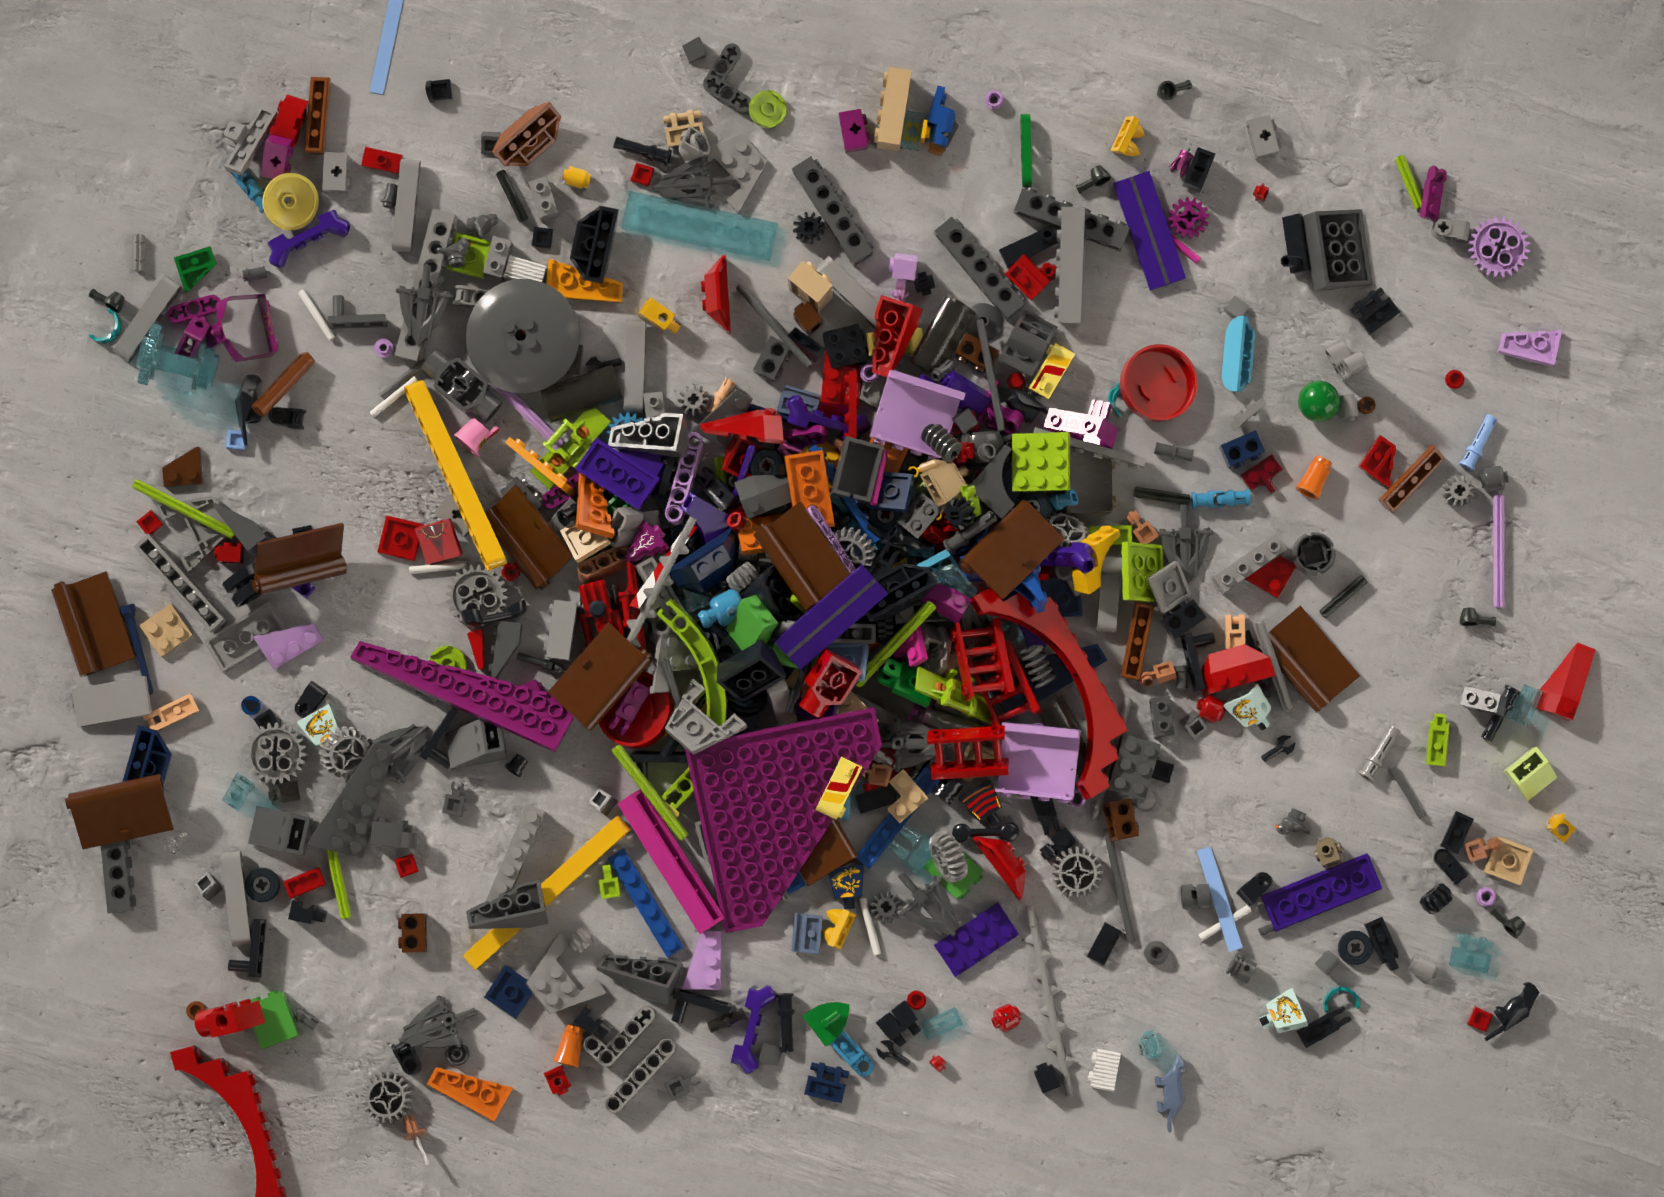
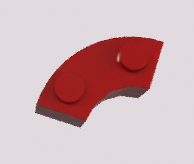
[269,94,309,147]

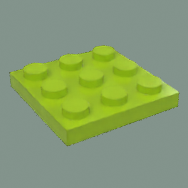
[1012,432,1070,492]
[1121,542,1163,603]

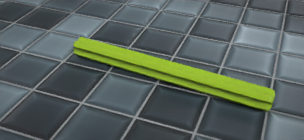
[132,479,235,539]
[855,601,936,687]
[611,744,689,841]

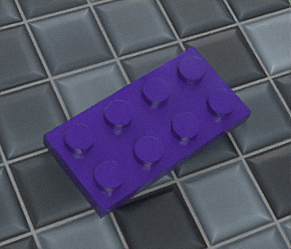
[575,438,660,511]
[934,902,1019,977]

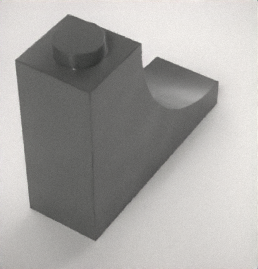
[969,444,1015,518]

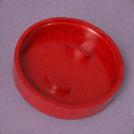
[1120,344,1198,422]
[598,671,674,749]

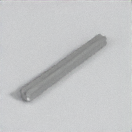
[1253,620,1293,710]

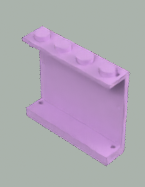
[869,370,966,460]
[995,722,1081,803]

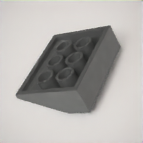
[1303,209,1373,291]
[212,503,277,556]

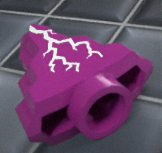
[625,520,669,563]

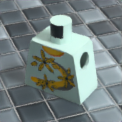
[1224,684,1271,731]
[297,704,340,747]
[1259,988,1308,1033]

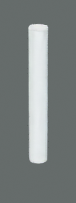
[298,289,335,341]
[370,376,418,418]
[409,561,467,574]
[859,898,881,955]
[1199,905,1251,941]

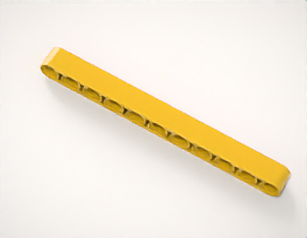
[404,380,507,571]
[462,815,631,971]

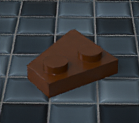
[162,447,203,487]

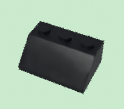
[716,640,786,703]

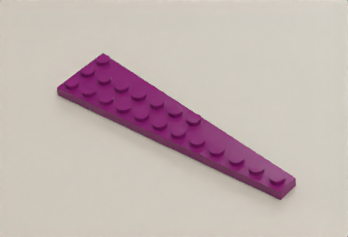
[350,641,575,753]

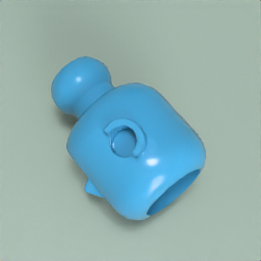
[698,589,742,628]

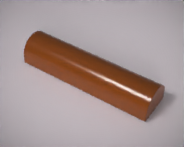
[304,77,331,155]
[251,352,315,417]
[1378,445,1446,513]
[1120,602,1154,681]

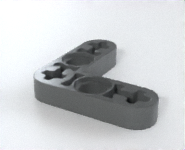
[703,43,751,114]

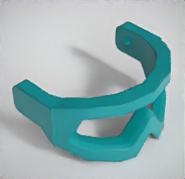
[89,308,121,343]
[1108,383,1121,417]
[1323,986,1360,1012]

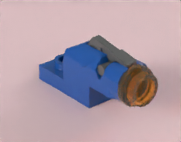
[927,85,959,156]

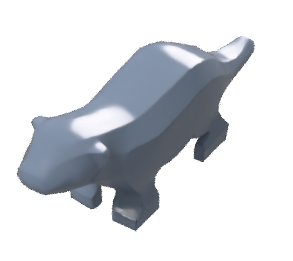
[1155,1054,1185,1132]

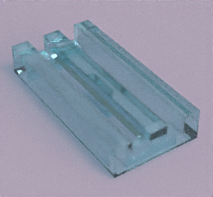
[900,110,925,151]
[1509,684,1543,727]
[920,1007,963,1040]

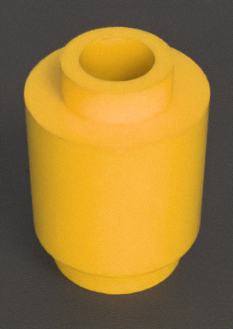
[562,166,591,189]

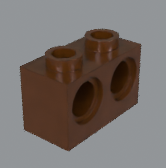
[793,302,823,336]
[955,333,1000,374]
[1103,798,1139,842]
[398,913,427,953]

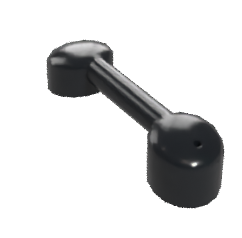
[461,600,527,627]
[952,822,1019,843]

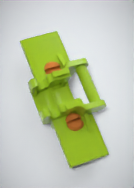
[530,404,611,490]
[915,667,995,724]

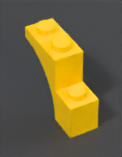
[1071,526,1120,594]

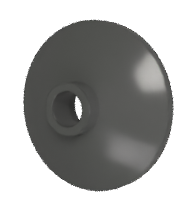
[964,303,1002,340]

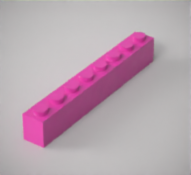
[618,789,725,934]

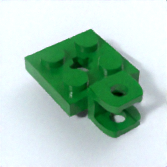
[877,659,931,708]

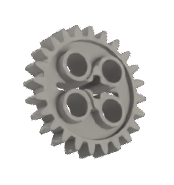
[446,565,509,627]
[244,722,307,785]

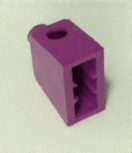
[174,316,210,363]

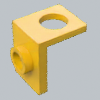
[902,120,930,144]
[1546,813,1576,843]

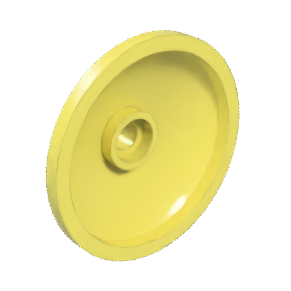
[263,173,319,230]

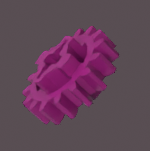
[1168,197,1210,239]

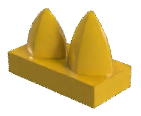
[1110,116,1145,156]
[822,909,856,950]

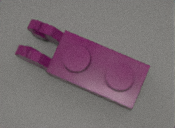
[1420,165,1447,222]
[608,681,650,735]

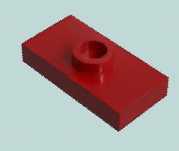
[361,147,403,174]
[283,867,327,899]

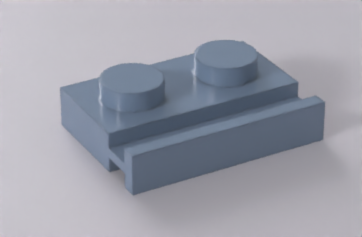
[776,384,821,422]
[791,913,823,954]

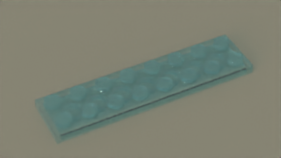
[621,191,778,261]

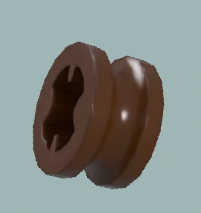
[1357,396,1376,414]

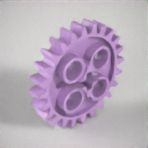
[1467,216,1530,278]

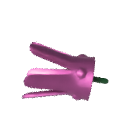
[1168,148,1194,177]
[774,439,802,457]

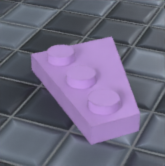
[1497,330,1562,367]
[253,623,323,670]
[682,931,721,990]

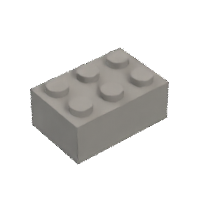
[543,600,579,662]

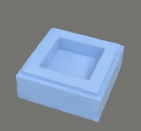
[226,429,248,451]

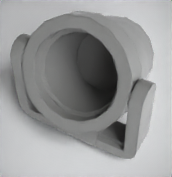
[679,127,710,161]

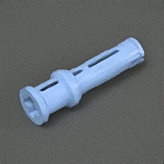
[1459,414,1498,472]

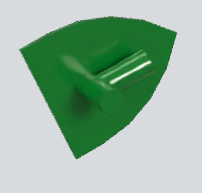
[802,1002,850,1047]

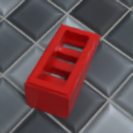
[921,525,953,553]
[467,629,485,671]

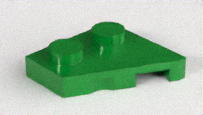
[174,246,217,293]

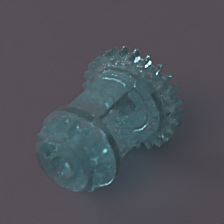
[136,323,220,390]

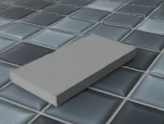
[203,601,287,673]
[72,676,152,727]

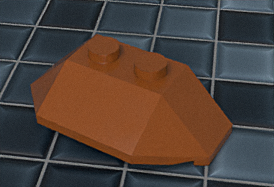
[492,102,561,166]

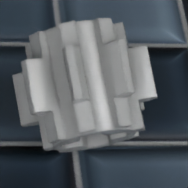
[568,928,593,953]

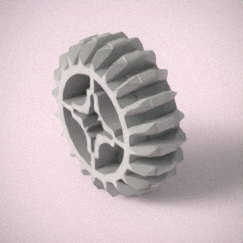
[1047,511,1090,547]
[834,527,876,570]
[319,726,370,778]
[929,831,968,883]
[1051,847,1104,899]
[361,1071,413,1124]

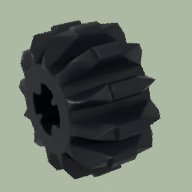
[793,212,825,244]
[943,496,977,530]
[1420,883,1454,914]

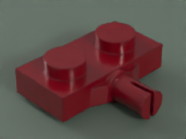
[1240,454,1283,494]

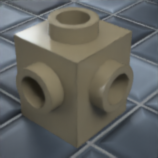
[1314,837,1344,869]

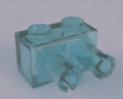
[887,824,931,875]

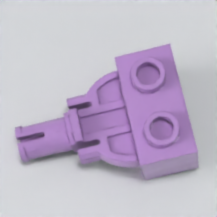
[889,253,918,302]

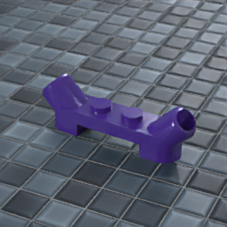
[267,210,350,268]
[786,395,871,440]
[1040,542,1095,574]
[730,985,776,1074]

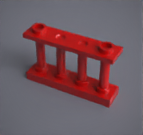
[950,618,1015,702]
[967,640,1042,726]
[927,725,1009,780]

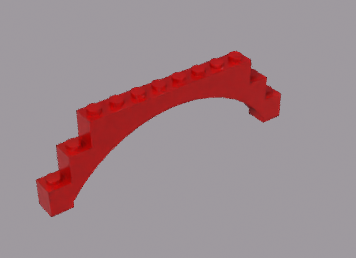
[970,587,1128,800]
[170,1045,287,1197]

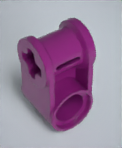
[986,404,1024,435]

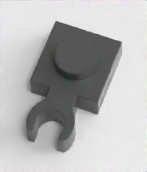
[442,781,465,817]
[664,1073,700,1101]

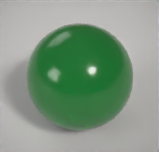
[1298,380,1340,423]

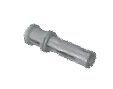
[1358,725,1401,782]

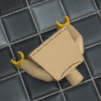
[908,459,969,520]

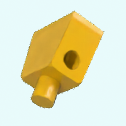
[637,297,681,334]

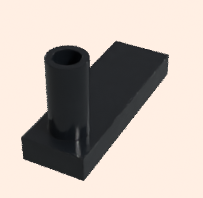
[1281,213,1310,274]
[999,225,1059,268]
[1180,632,1215,692]
[419,707,458,769]
[630,751,688,780]
[228,919,267,978]
[671,988,732,1023]

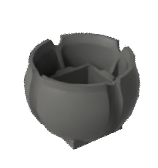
[960,431,1004,465]
[1292,532,1336,576]

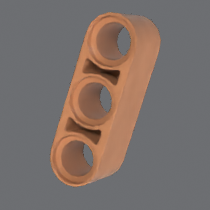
[578,546,628,584]

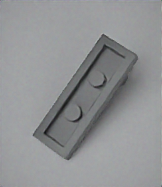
[328,295,387,329]

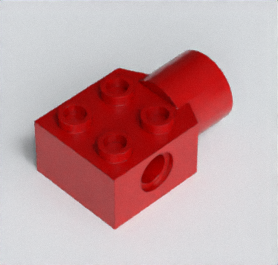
[799,648,862,718]
[195,999,265,1038]

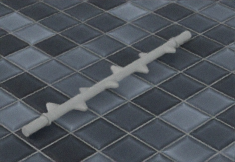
[627,516,697,648]
[1025,905,1074,1096]

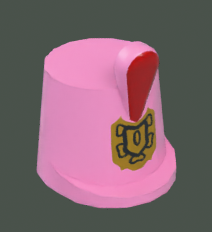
[454,418,500,457]

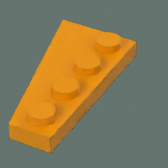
[546,258,623,303]
[505,437,576,497]

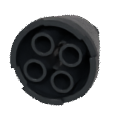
[739,565,803,622]

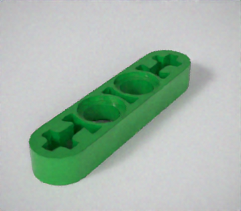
[1020,114,1032,187]

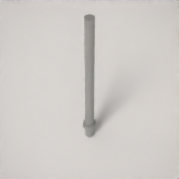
[1090,697,1132,821]

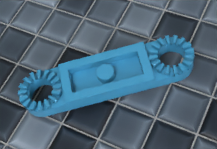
[830,1030,874,1077]

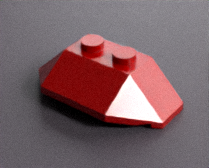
[701,255,731,334]
[820,352,862,420]
[1201,644,1276,696]
[972,836,1026,901]

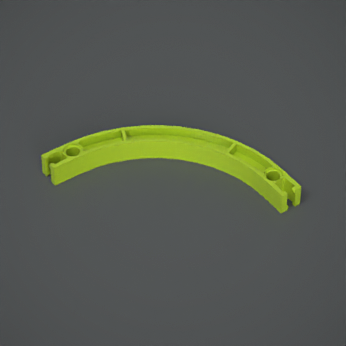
[656,598,728,810]

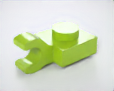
[960,484,982,517]
[599,864,621,899]

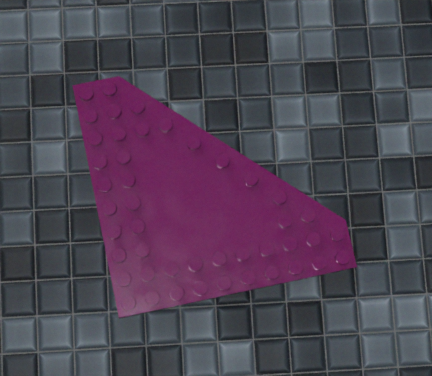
[685,707,882,933]

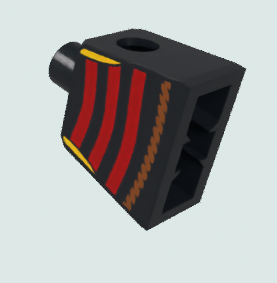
[958,779,1002,827]

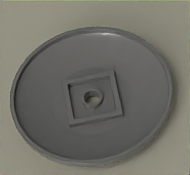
[466,279,580,394]

